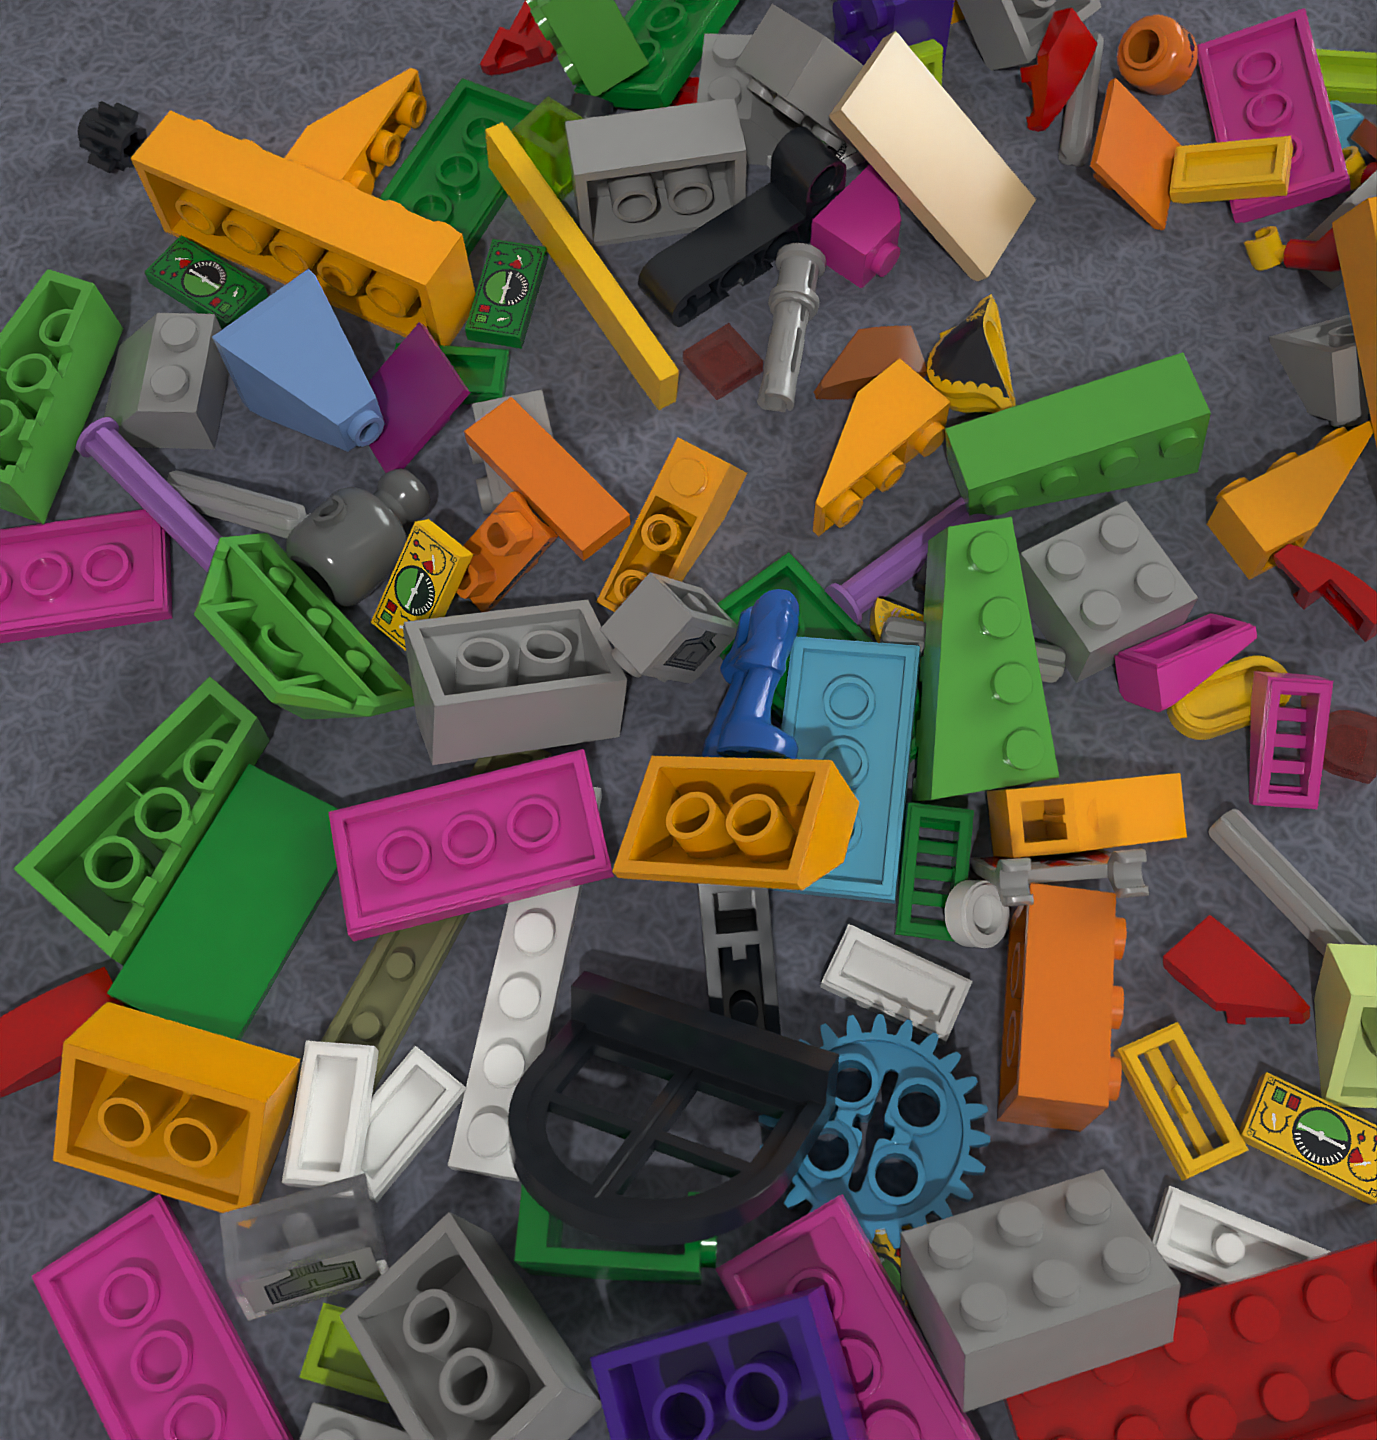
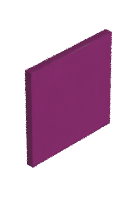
[368,322,470,473]

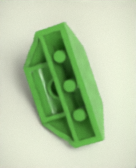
[194,533,414,720]

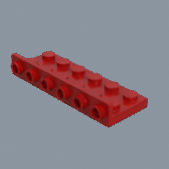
[1003,1239,1377,1440]

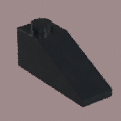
[697,883,781,1035]

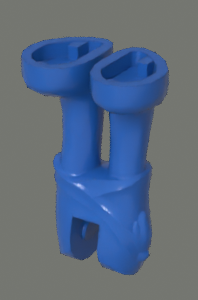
[701,589,800,759]

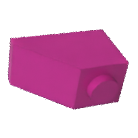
[810,164,901,289]

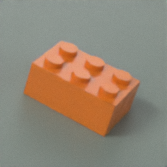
[997,883,1127,1132]

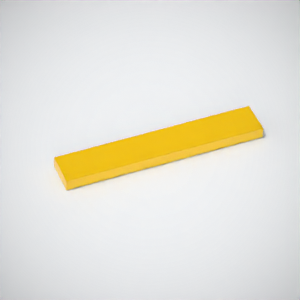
[485,122,679,410]

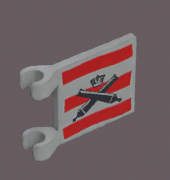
[970,849,1149,907]

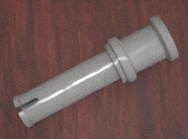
[757,243,827,412]

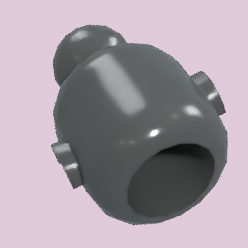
[286,469,431,607]

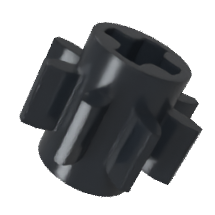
[78,101,148,174]

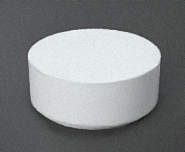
[945,880,1010,948]

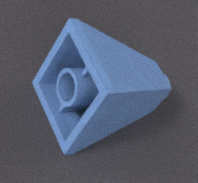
[212,269,385,452]

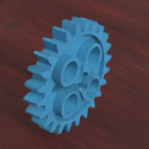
[758,1014,990,1249]

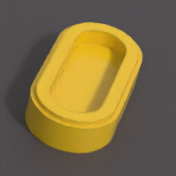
[1167,656,1291,740]

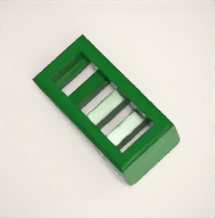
[894,802,974,942]

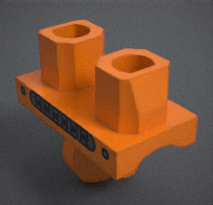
[456,491,558,612]

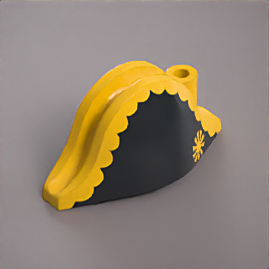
[927,294,1017,413]

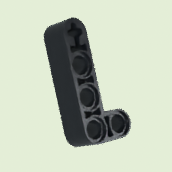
[637,126,847,327]

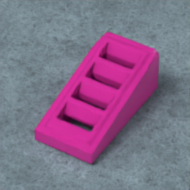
[1114,613,1257,712]
[1249,671,1333,809]

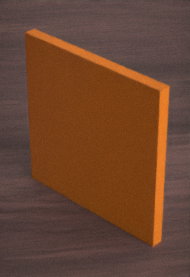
[1090,78,1181,230]

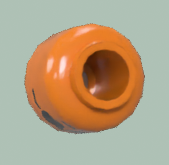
[1117,14,1198,96]

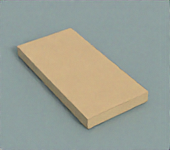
[829,31,1036,282]

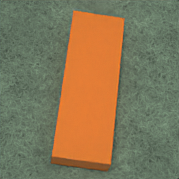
[464,397,631,561]

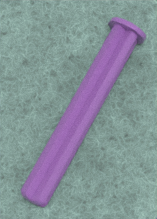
[76,417,222,572]
[825,497,992,625]

